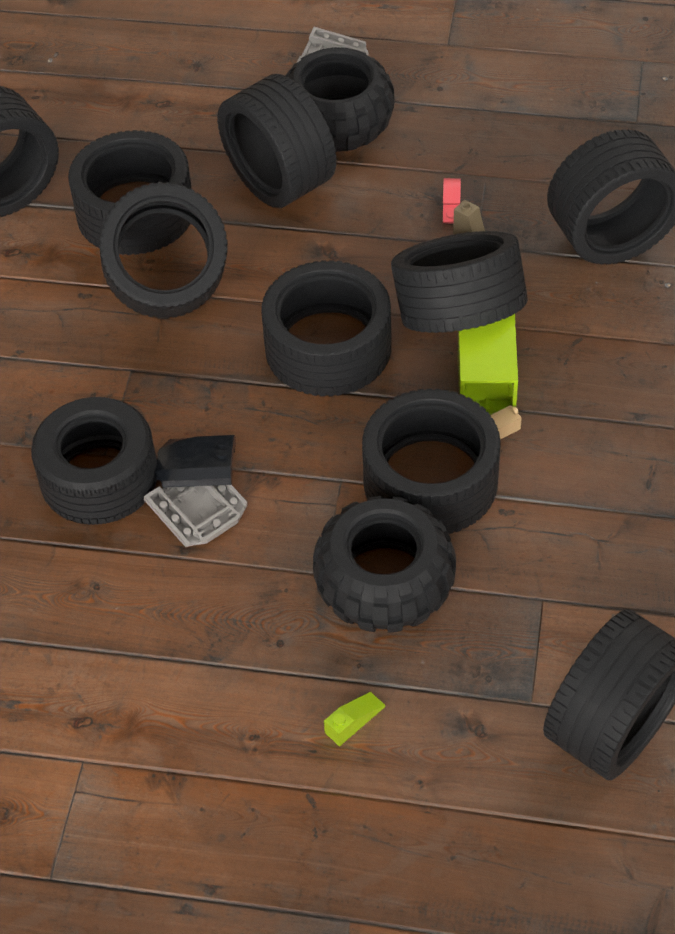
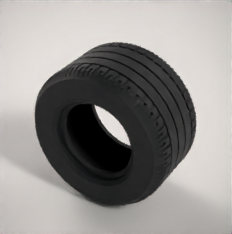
[31,397,157,525]

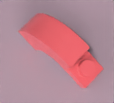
[443,178,461,224]

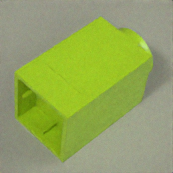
[458,314,518,415]

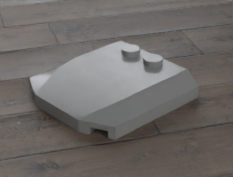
[297,27,369,63]
[144,485,247,547]

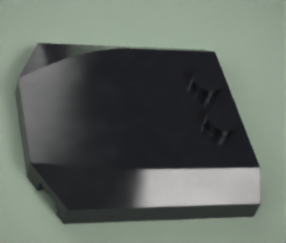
[155,435,236,488]

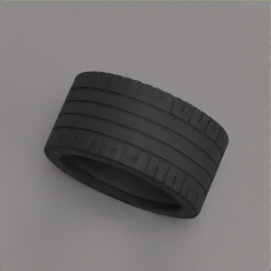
[217,74,337,208]
[0,86,59,217]
[547,129,675,265]
[68,130,192,255]
[99,182,228,319]
[391,231,528,333]
[261,260,391,397]
[362,388,501,534]
[543,609,675,780]

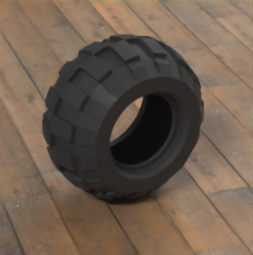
[286,47,395,152]
[313,496,456,633]

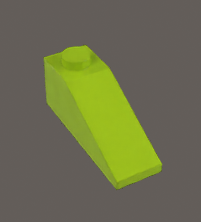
[324,692,385,747]

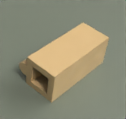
[491,405,521,439]

